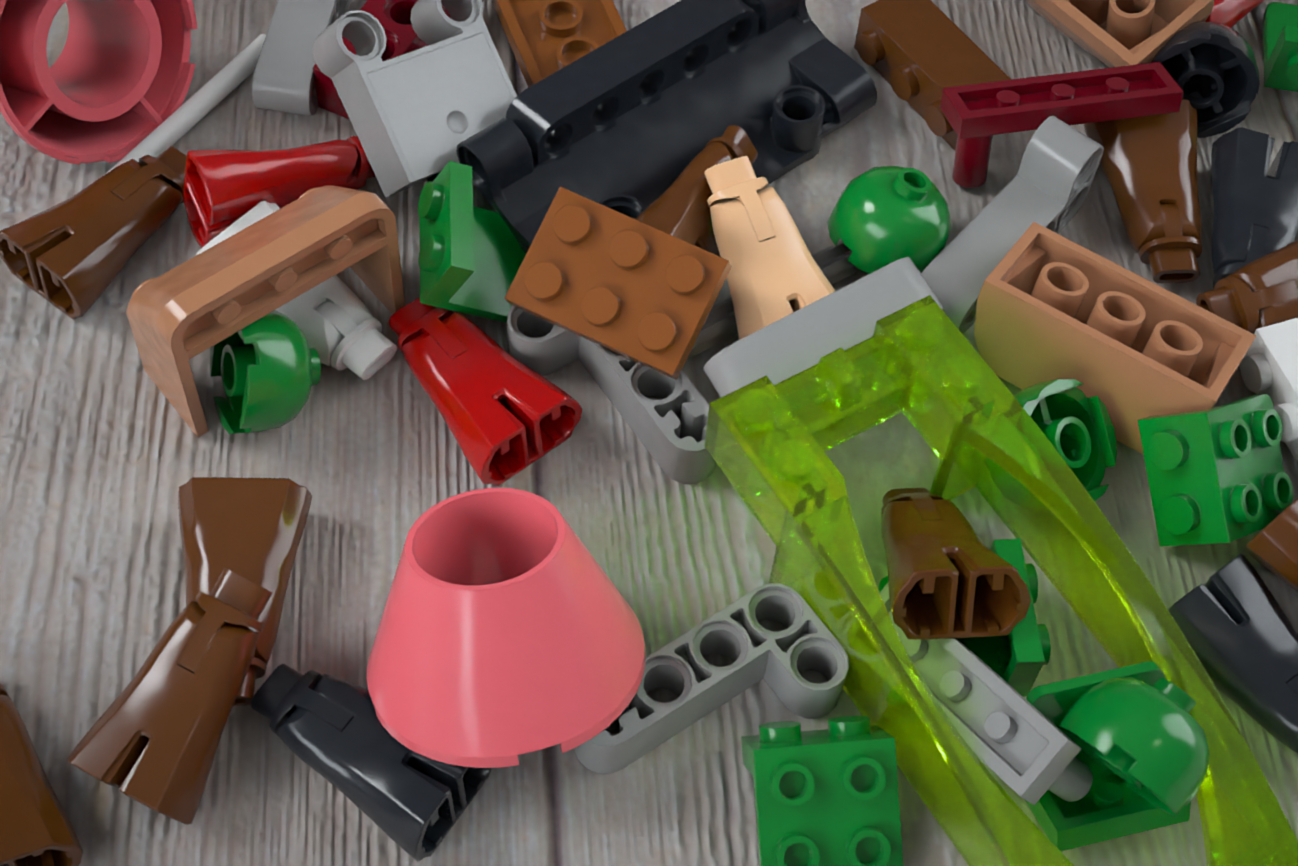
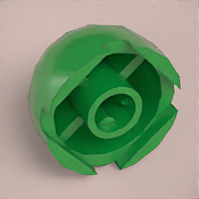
[827,166,951,274]
[210,310,321,434]
[990,379,1117,509]
[1058,677,1210,817]

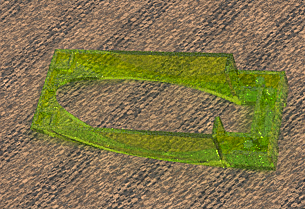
[704,295,1298,866]

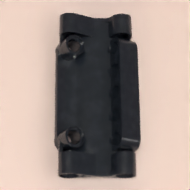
[456,0,877,254]

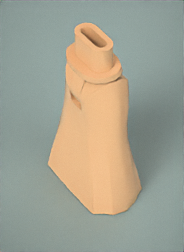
[704,156,835,340]

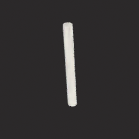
[106,34,266,174]

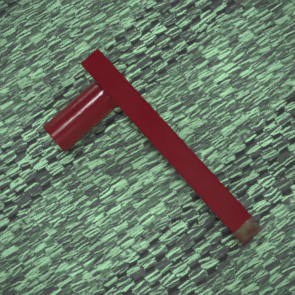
[940,62,1184,188]

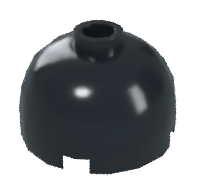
[1151,21,1260,138]

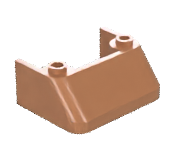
[127,185,405,437]

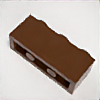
[854,0,1011,151]

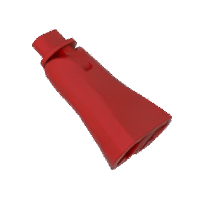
[183,136,376,247]
[388,297,582,486]

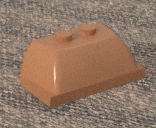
[1025,0,1214,68]
[974,222,1256,454]

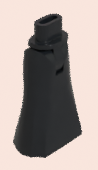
[1211,127,1298,288]
[1147,554,1298,754]
[251,664,492,862]

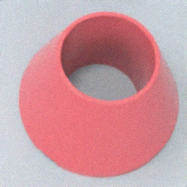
[0,0,197,165]
[367,488,646,768]

